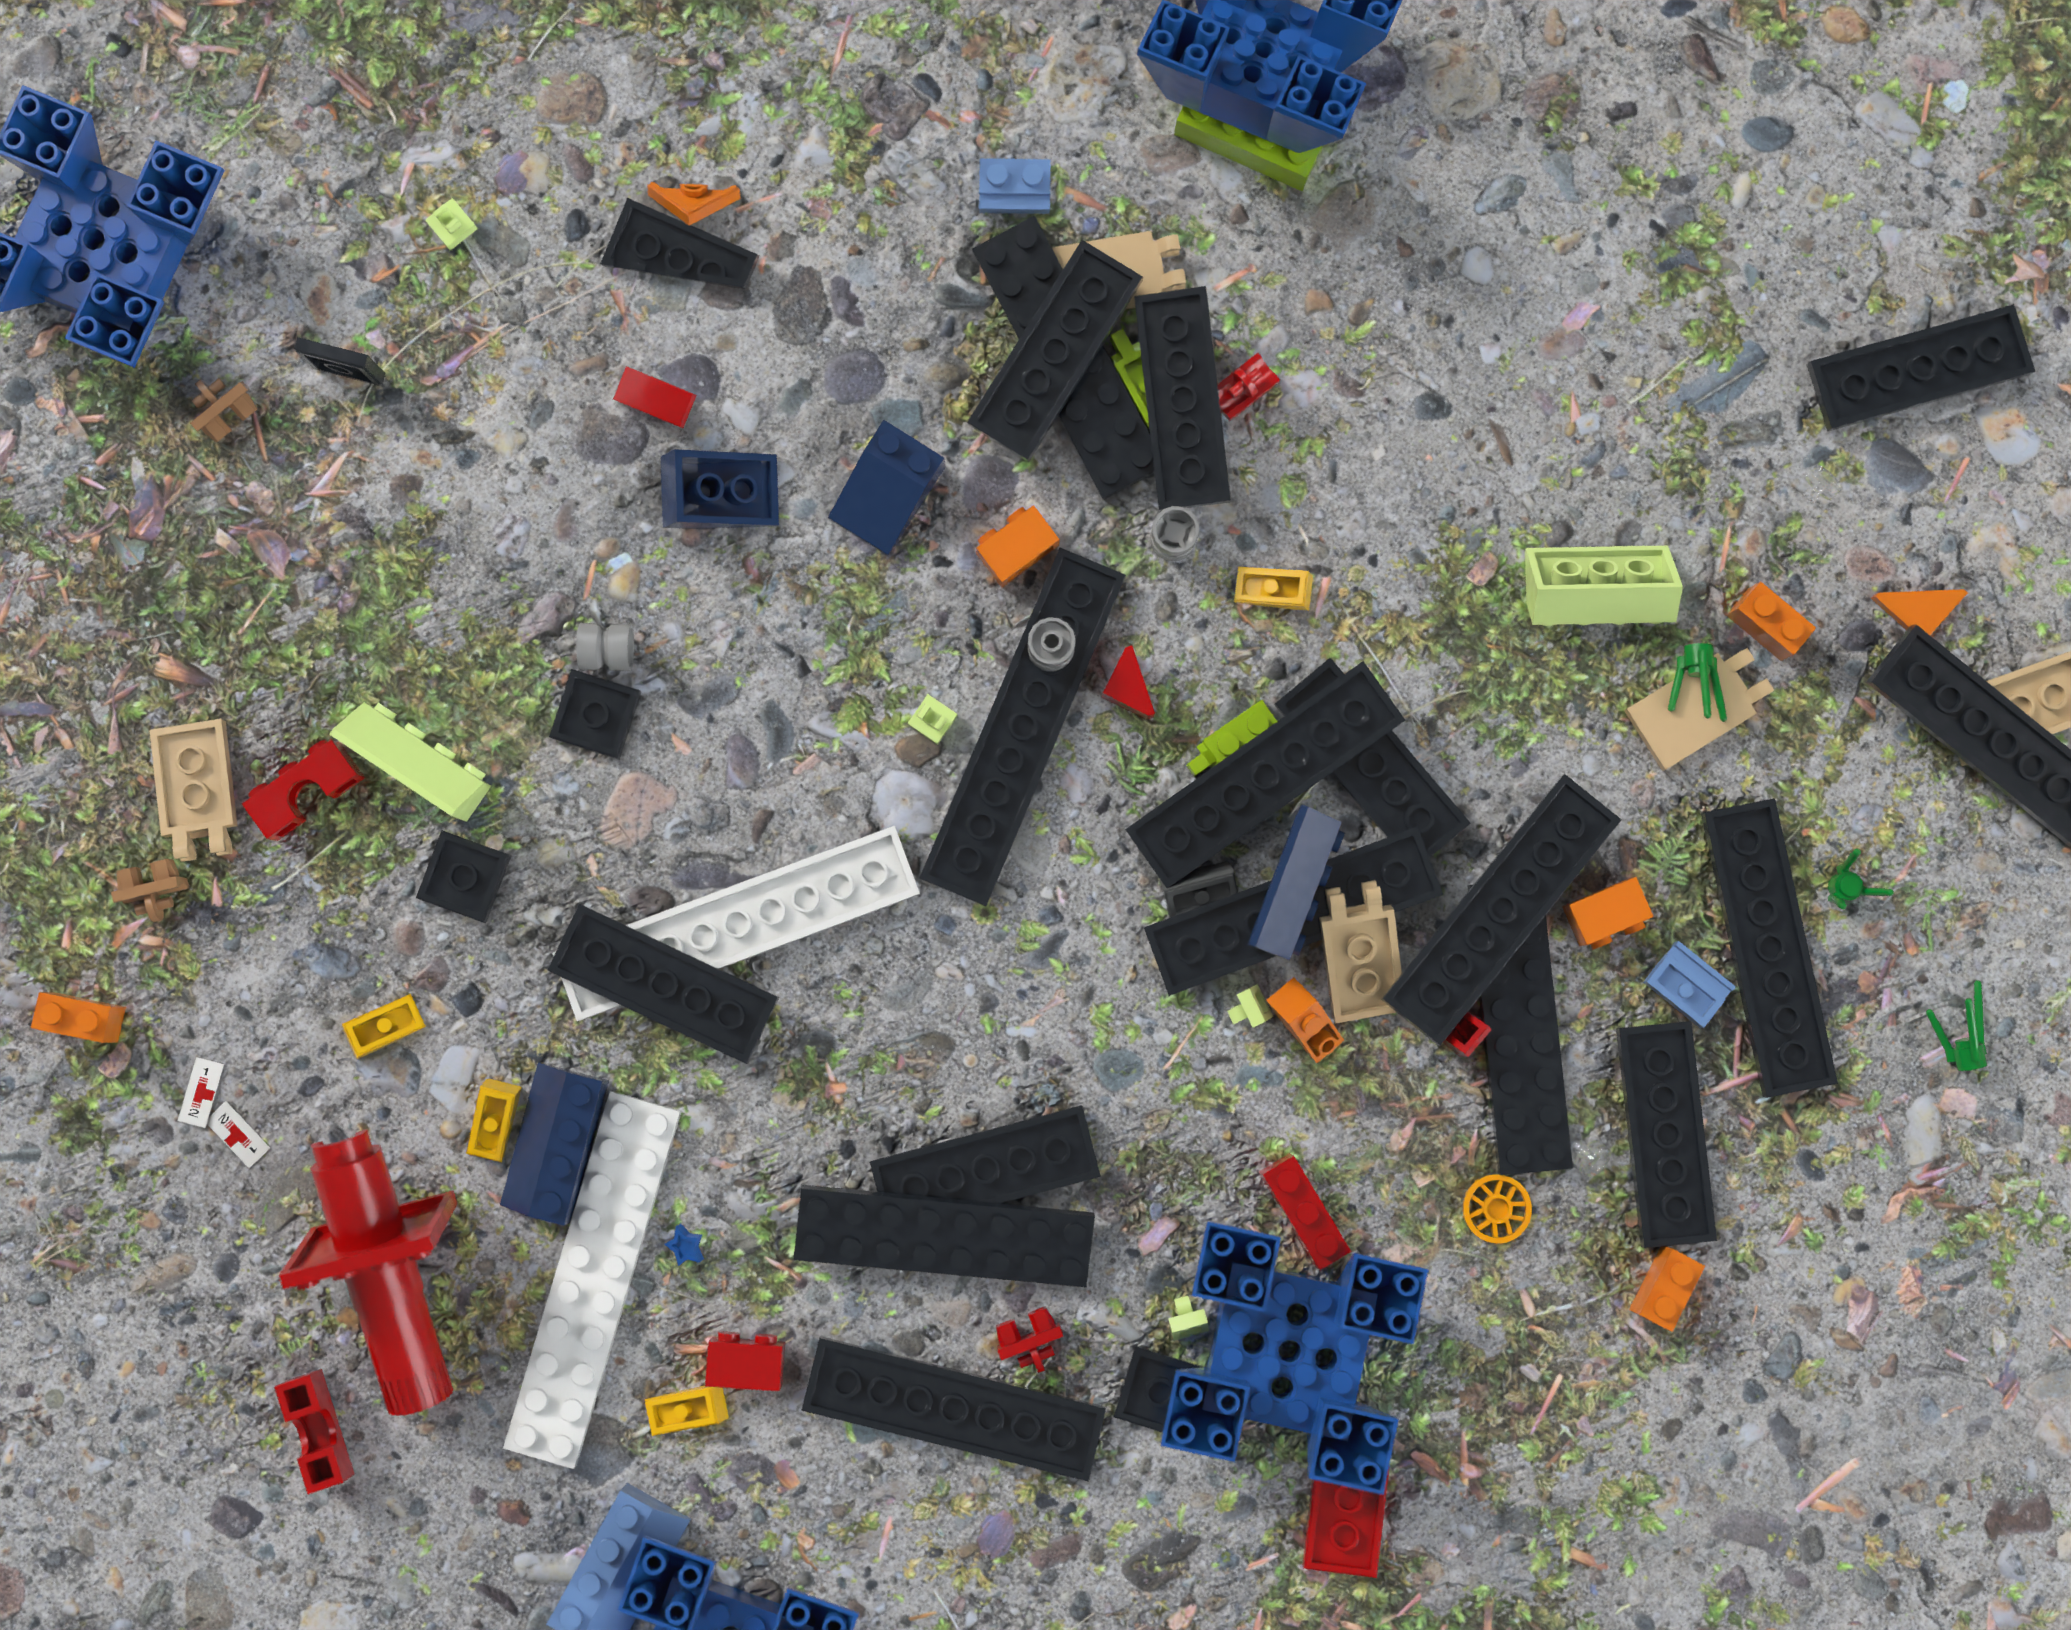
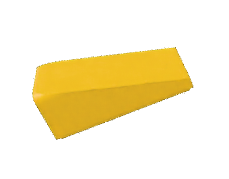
[1234,566,1313,611]
[342,994,426,1059]
[466,1079,522,1162]
[645,1385,728,1436]

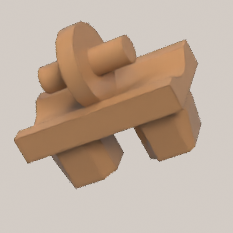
[190,378,258,442]
[111,859,190,922]

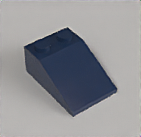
[828,420,946,556]
[661,449,779,529]

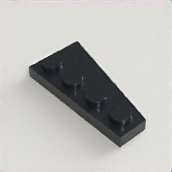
[600,198,760,289]

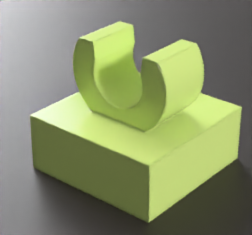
[425,198,478,251]
[907,694,958,745]
[1227,984,1273,1028]
[1168,1296,1209,1341]

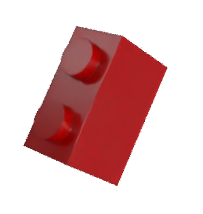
[705,1331,786,1391]

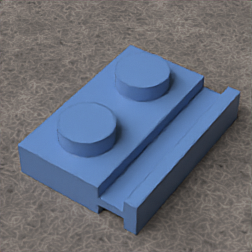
[979,158,1050,214]
[1643,941,1736,1028]

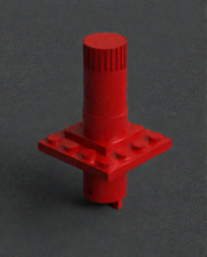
[279,1130,457,1416]

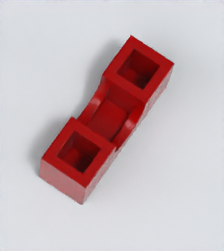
[242,739,365,842]
[1259,1153,1352,1270]
[274,1368,355,1494]

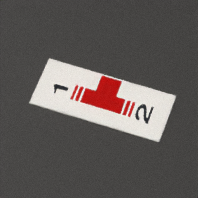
[178,1057,224,1128]
[207,1101,270,1168]

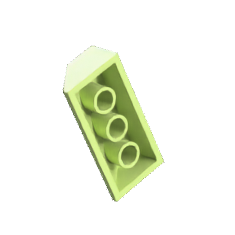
[1525,545,1683,626]
[330,702,491,822]

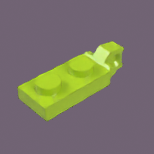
[1110,329,1149,429]
[1186,700,1277,777]

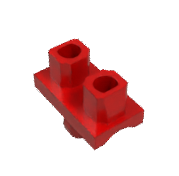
[1218,353,1280,422]
[996,1306,1063,1373]

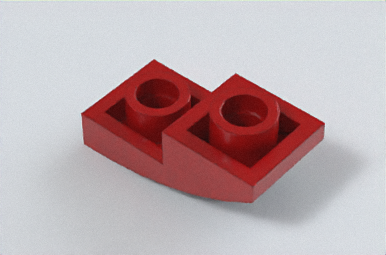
[613,366,697,428]

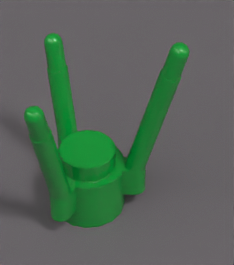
[1668,643,1727,722]
[1828,848,1894,910]
[1926,980,1987,1071]

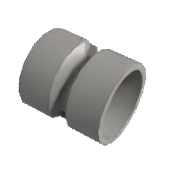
[1150,506,1199,561]
[1028,617,1075,672]
[576,623,635,671]

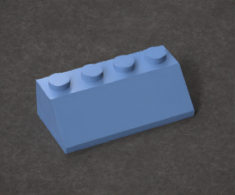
[546,1483,691,1630]

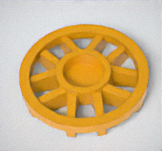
[1463,1174,1532,1244]

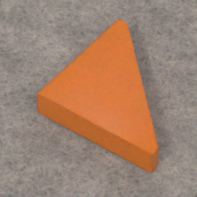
[647,182,741,226]
[1871,589,1968,635]

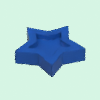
[664,1223,704,1266]

